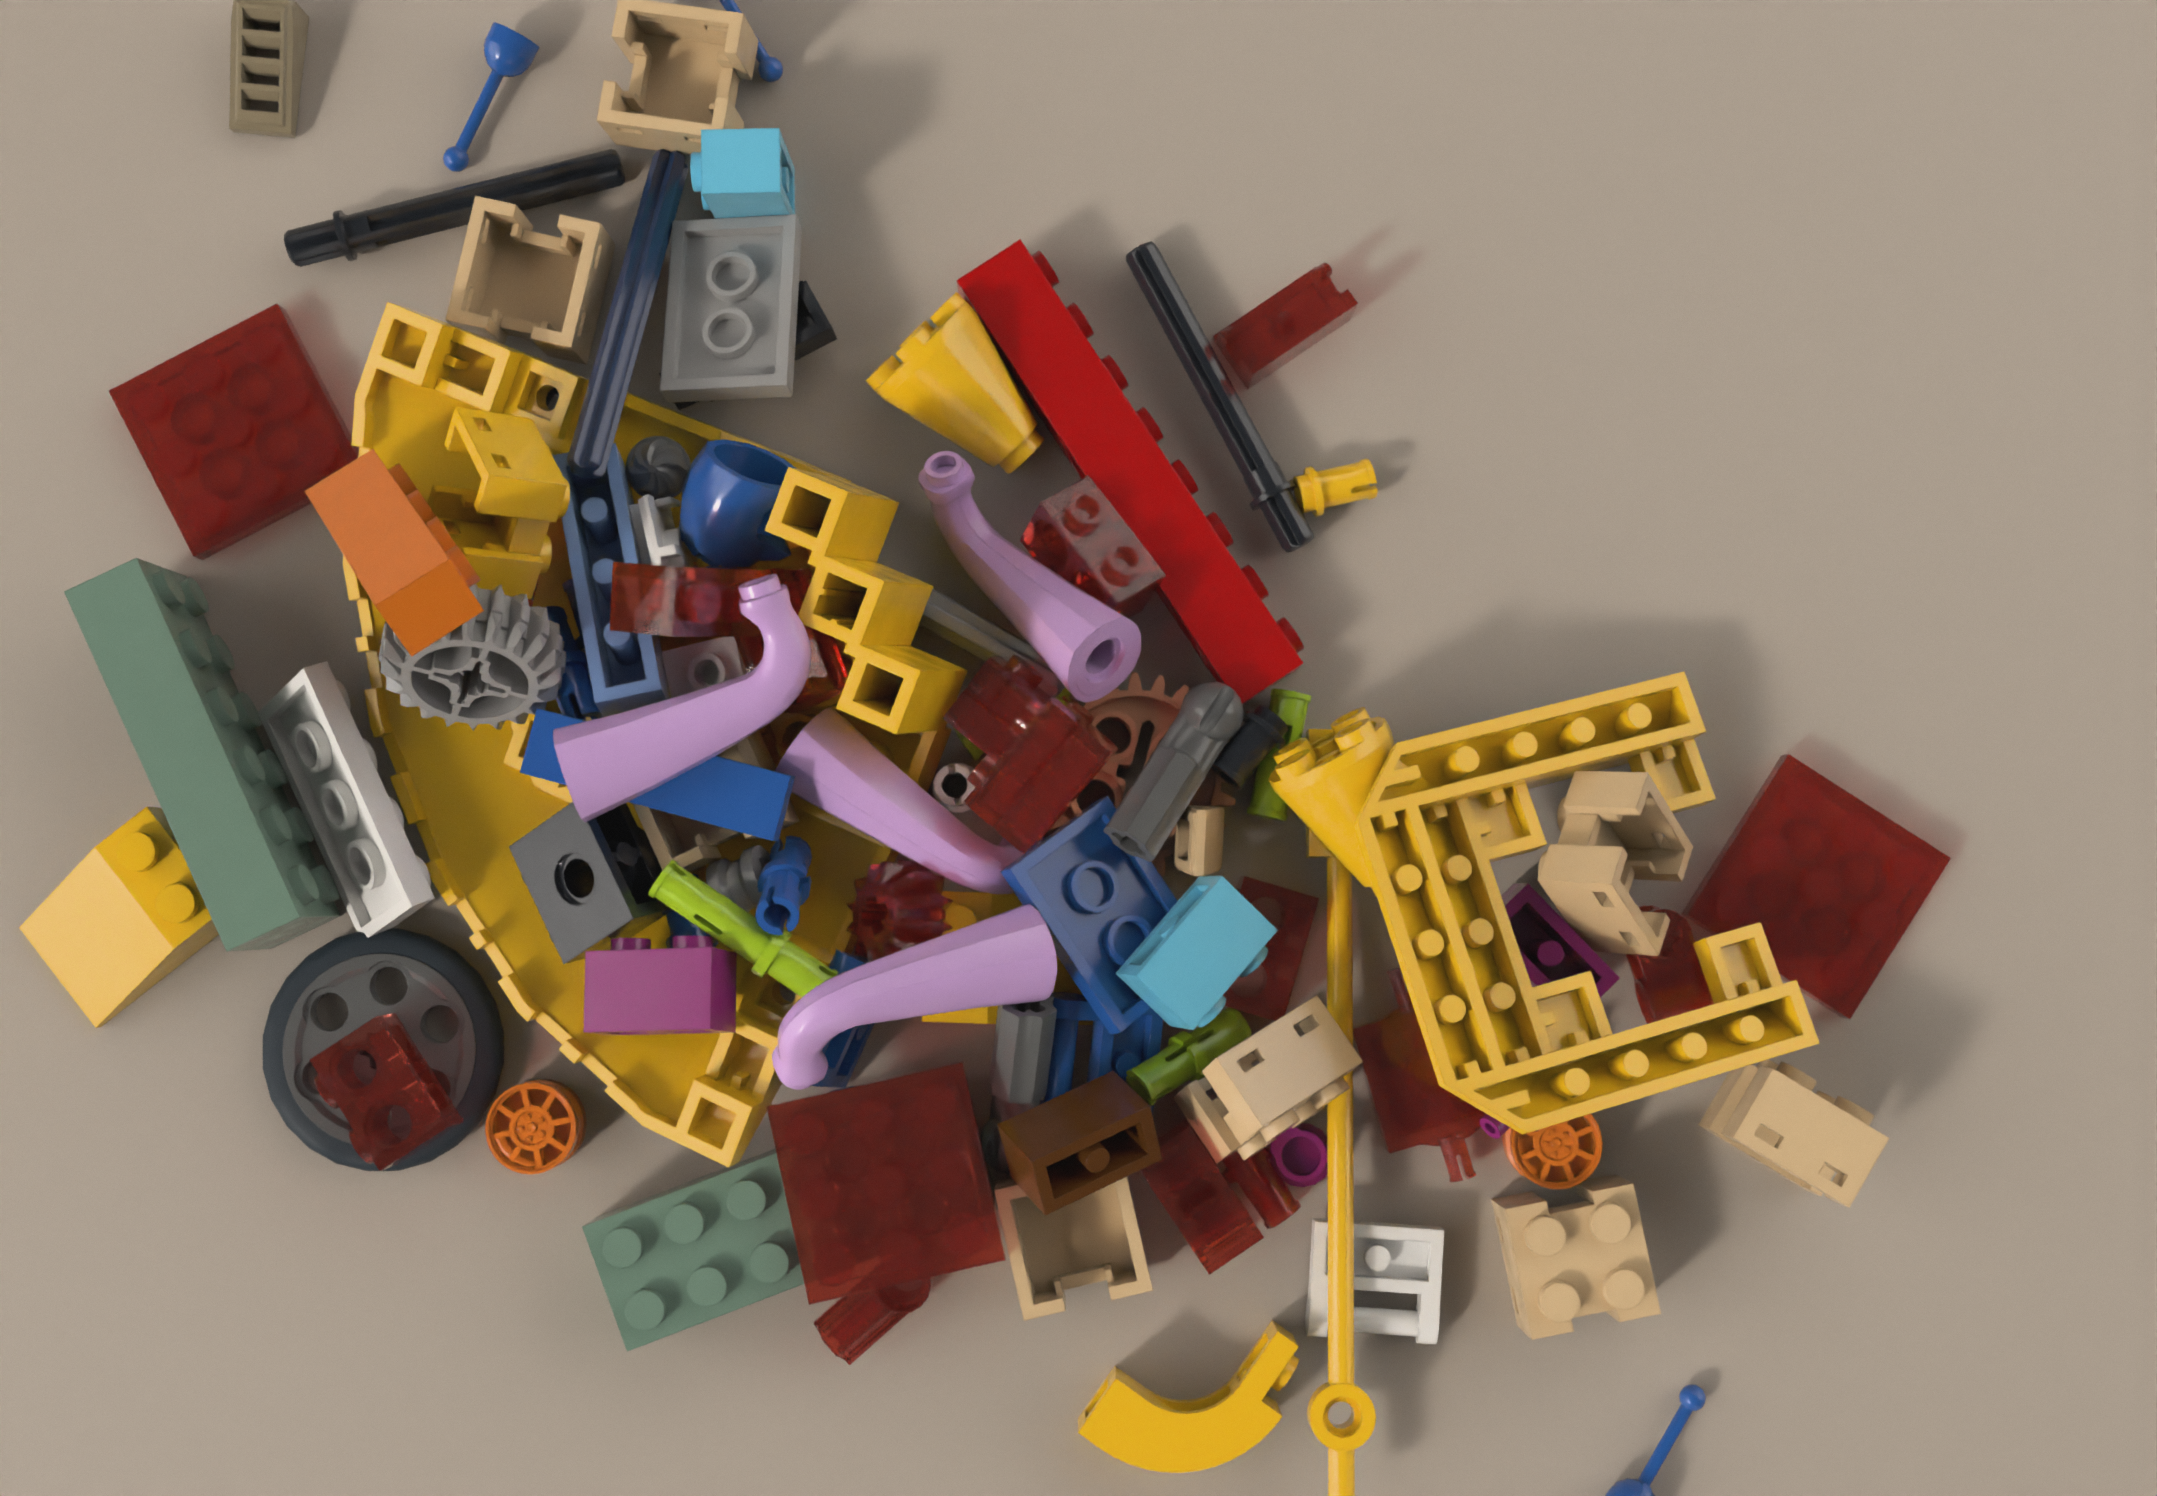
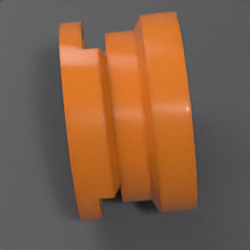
[485,1079,587,1174]
[1502,1114,1603,1190]

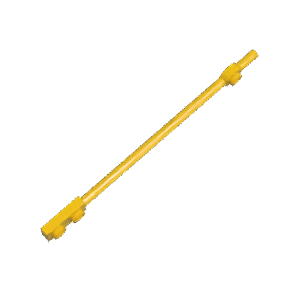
[1306,729,1376,1496]

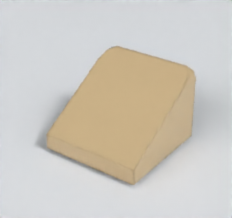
[1174,805,1224,876]

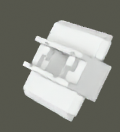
[629,494,702,617]

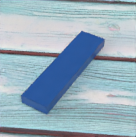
[520,708,796,841]

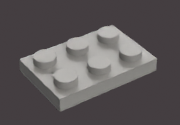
[660,214,802,403]

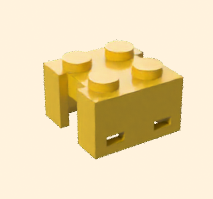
[428,407,570,599]

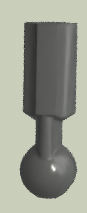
[1103,682,1244,862]
[979,996,1057,1175]

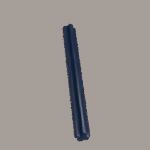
[567,149,689,479]

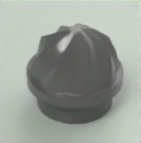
[626,436,691,500]

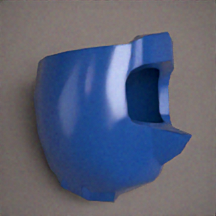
[679,439,797,568]

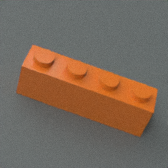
[304,449,484,657]

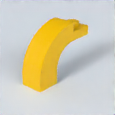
[1078,1320,1299,1473]

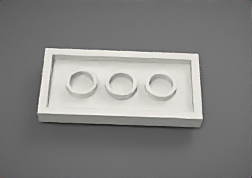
[258,661,435,938]

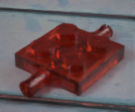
[1353,968,1486,1183]

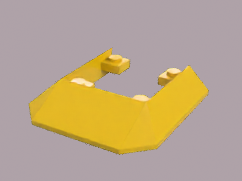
[1353,671,1820,1135]

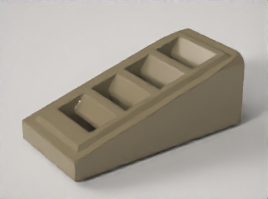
[229,0,309,138]

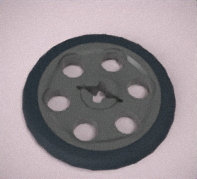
[263,928,504,1171]

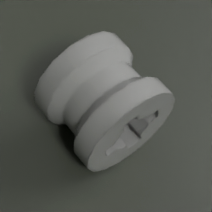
[706,845,770,912]

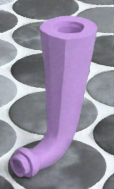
[918,451,1141,703]
[553,574,811,822]
[775,707,1045,894]
[772,904,1057,1090]

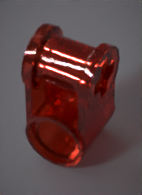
[1625,905,1714,1024]

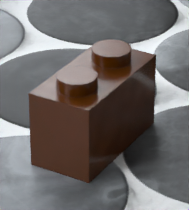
[997,1071,1162,1216]

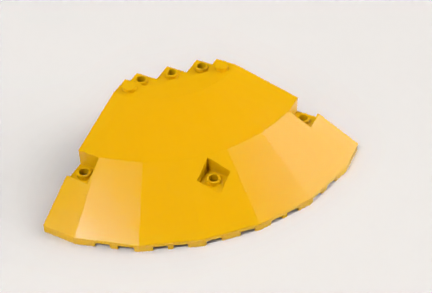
[343,302,968,1168]

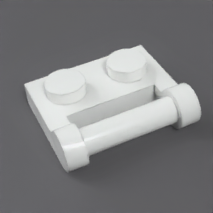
[1305,1218,1444,1345]

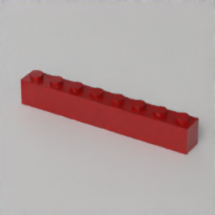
[956,239,1304,706]

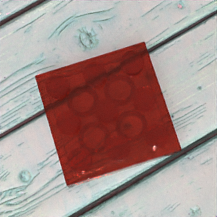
[109,303,359,560]
[1681,754,1951,1019]
[767,1061,1006,1305]

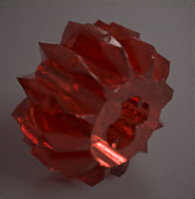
[846,860,953,962]

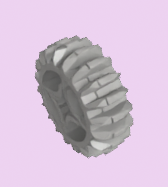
[379,584,566,731]

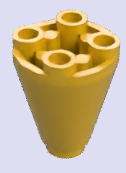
[866,292,1044,474]
[1268,707,1394,897]

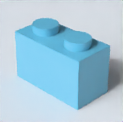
[690,128,795,219]
[1115,876,1278,1030]

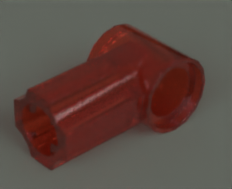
[813,1243,937,1365]

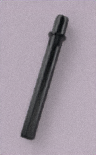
[284,149,625,267]
[1126,241,1314,552]

